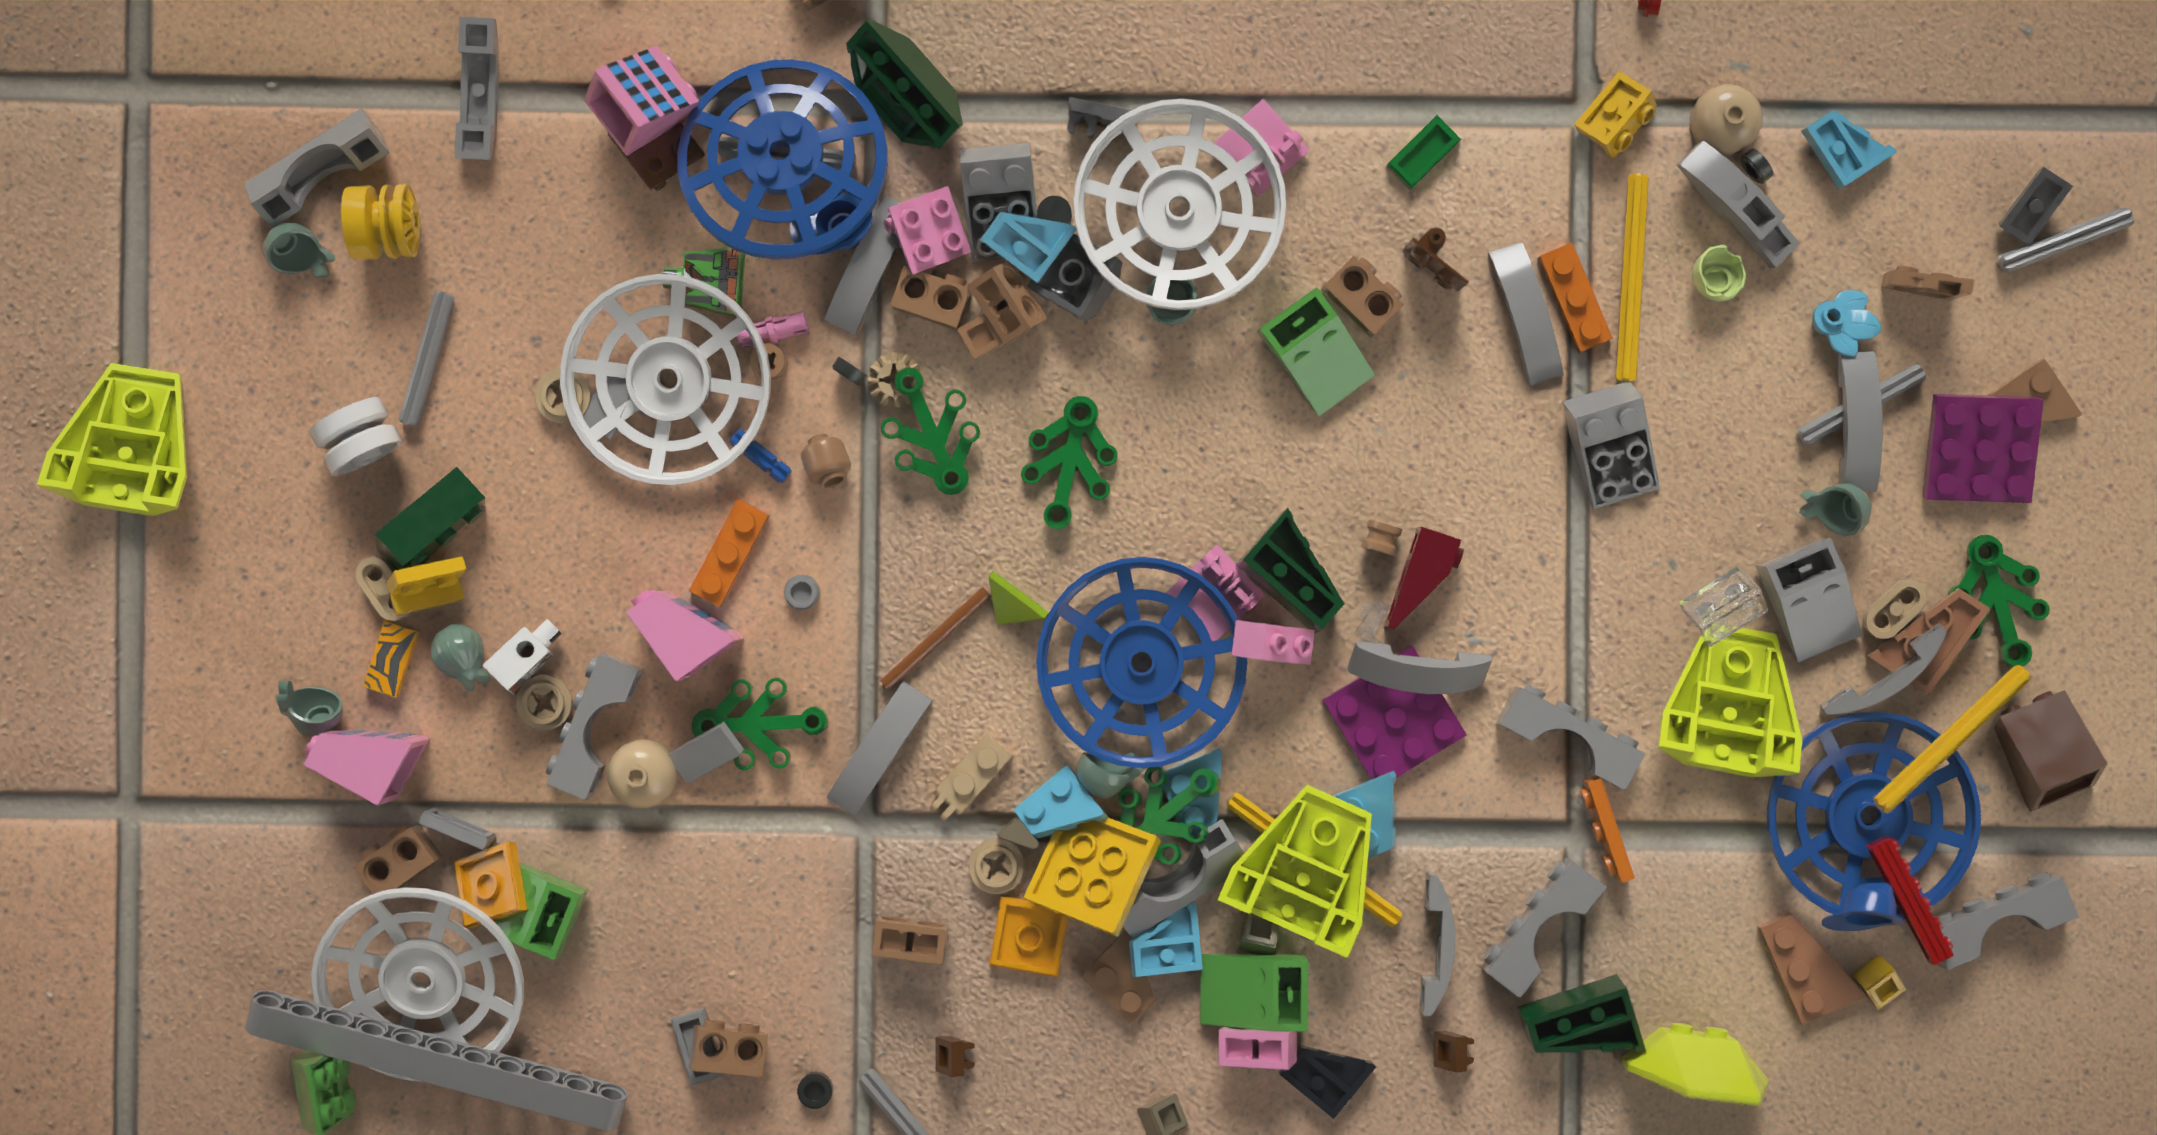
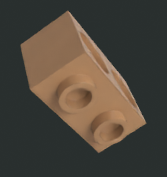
[1321,256,1404,338]
[967,261,1048,345]
[890,265,971,331]
[353,823,443,894]
[872,915,949,965]
[689,1020,768,1078]

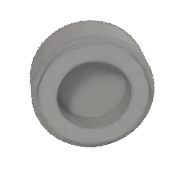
[784,575,820,610]

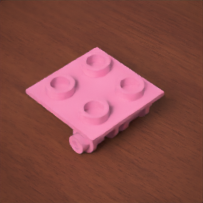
[1214,99,1310,197]
[884,186,971,275]
[1167,544,1265,641]

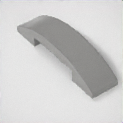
[455,17,499,161]
[824,195,901,335]
[1488,242,1564,386]
[1838,351,1883,492]
[1821,623,1947,715]
[1347,641,1492,694]
[827,681,932,816]
[1420,871,1455,1016]

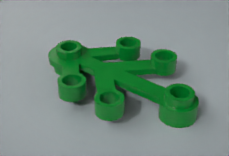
[880,367,980,495]
[1021,396,1118,529]
[1947,535,2050,667]
[691,677,828,770]
[1118,767,1221,865]

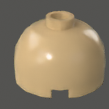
[1689,84,1763,156]
[607,739,679,809]

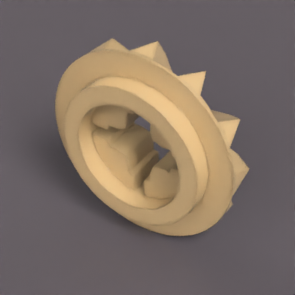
[867,352,923,408]
[535,368,591,423]
[516,675,572,731]
[969,837,1025,894]

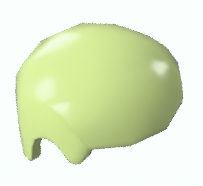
[1692,245,1746,302]

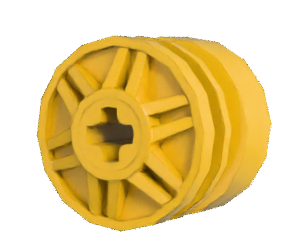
[341,183,421,261]

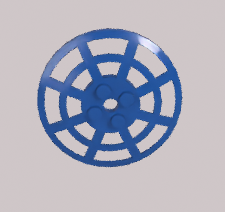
[677,59,888,260]
[1036,557,1248,768]
[1767,711,1981,919]

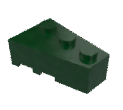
[375,467,485,570]
[1236,508,1345,634]
[1517,974,1646,1053]

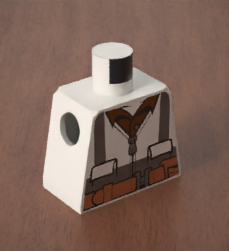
[482,619,562,695]

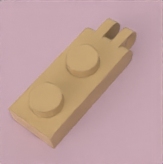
[929,733,1012,821]

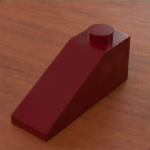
[1384,526,1464,629]

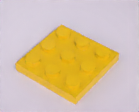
[1024,818,1161,937]

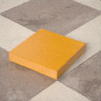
[454,841,528,929]
[989,895,1068,977]

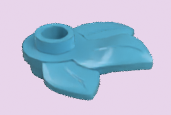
[1812,290,1882,357]

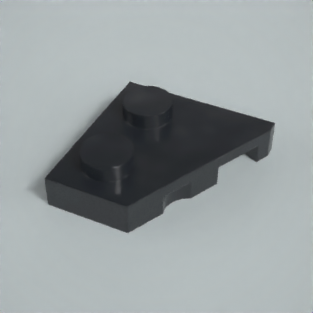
[1279,1045,1376,1119]

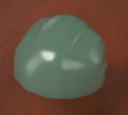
[263,222,335,277]
[1799,483,1872,536]
[431,624,490,691]
[275,681,343,736]
[1077,752,1146,798]

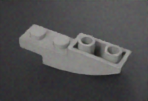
[1677,141,1800,268]

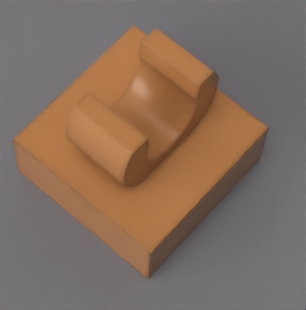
[957,313,1004,360]

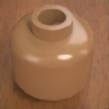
[801,434,851,488]

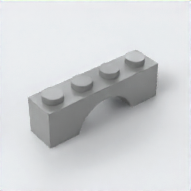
[244,108,390,228]
[546,653,644,800]
[1496,684,1645,791]
[1123,819,1244,939]
[1482,858,1606,998]
[1933,872,2079,970]

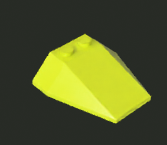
[37,363,187,516]
[1658,621,1802,778]
[1217,785,1372,958]
[1621,1023,1769,1105]

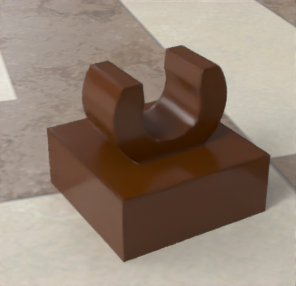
[1434,1031,1474,1073]
[935,1035,975,1077]

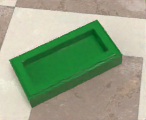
[1386,115,1462,190]

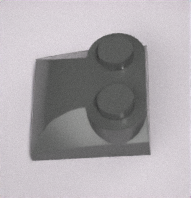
[1027,234,1123,322]

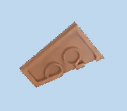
[1867,588,1990,695]
[1757,913,1867,1024]

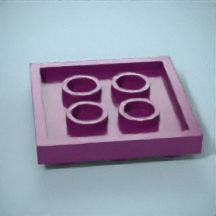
[1922,394,2044,503]
[1322,645,1467,780]

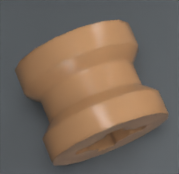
[750,343,788,380]
[1361,520,1403,556]

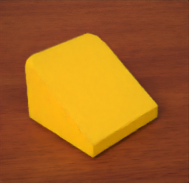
[1853,956,1906,1010]

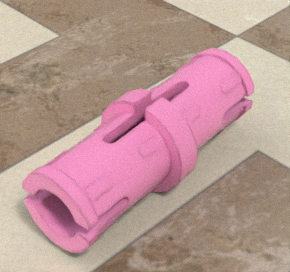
[737,311,809,349]

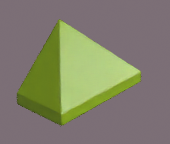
[988,571,1049,625]

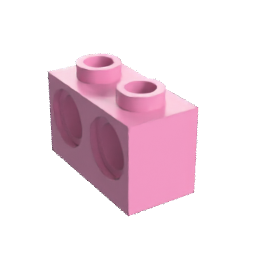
[1232,620,1315,665]
[1219,1026,1297,1070]

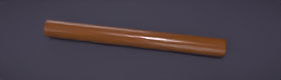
[880,586,992,691]

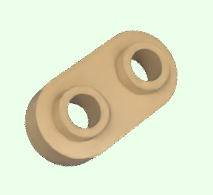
[355,557,410,621]
[1862,580,1927,639]

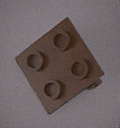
[608,123,706,191]
[1404,227,1469,292]

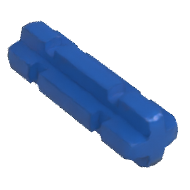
[729,429,792,483]

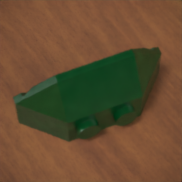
[846,19,963,149]

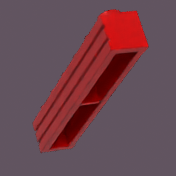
[1866,835,1954,966]

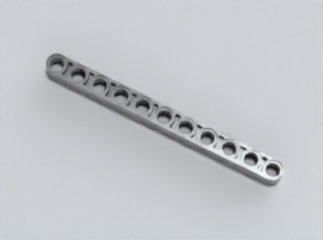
[245,990,628,1130]

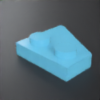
[1801,110,1897,190]
[980,212,1077,283]
[1158,748,1222,839]
[1013,765,1108,838]
[1334,771,1396,858]
[1129,902,1203,977]

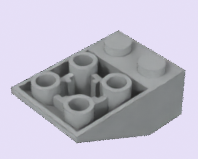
[960,143,1037,262]
[1563,381,1660,509]
[1755,538,1862,663]

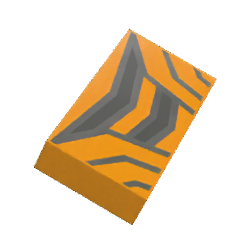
[362,620,420,698]

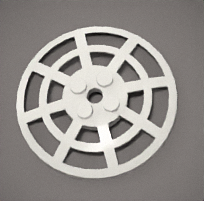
[1074,99,1286,310]
[560,274,771,485]
[311,887,524,1081]

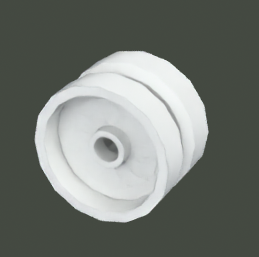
[309,397,403,476]

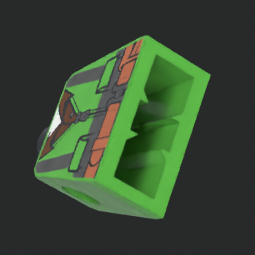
[663,248,745,317]

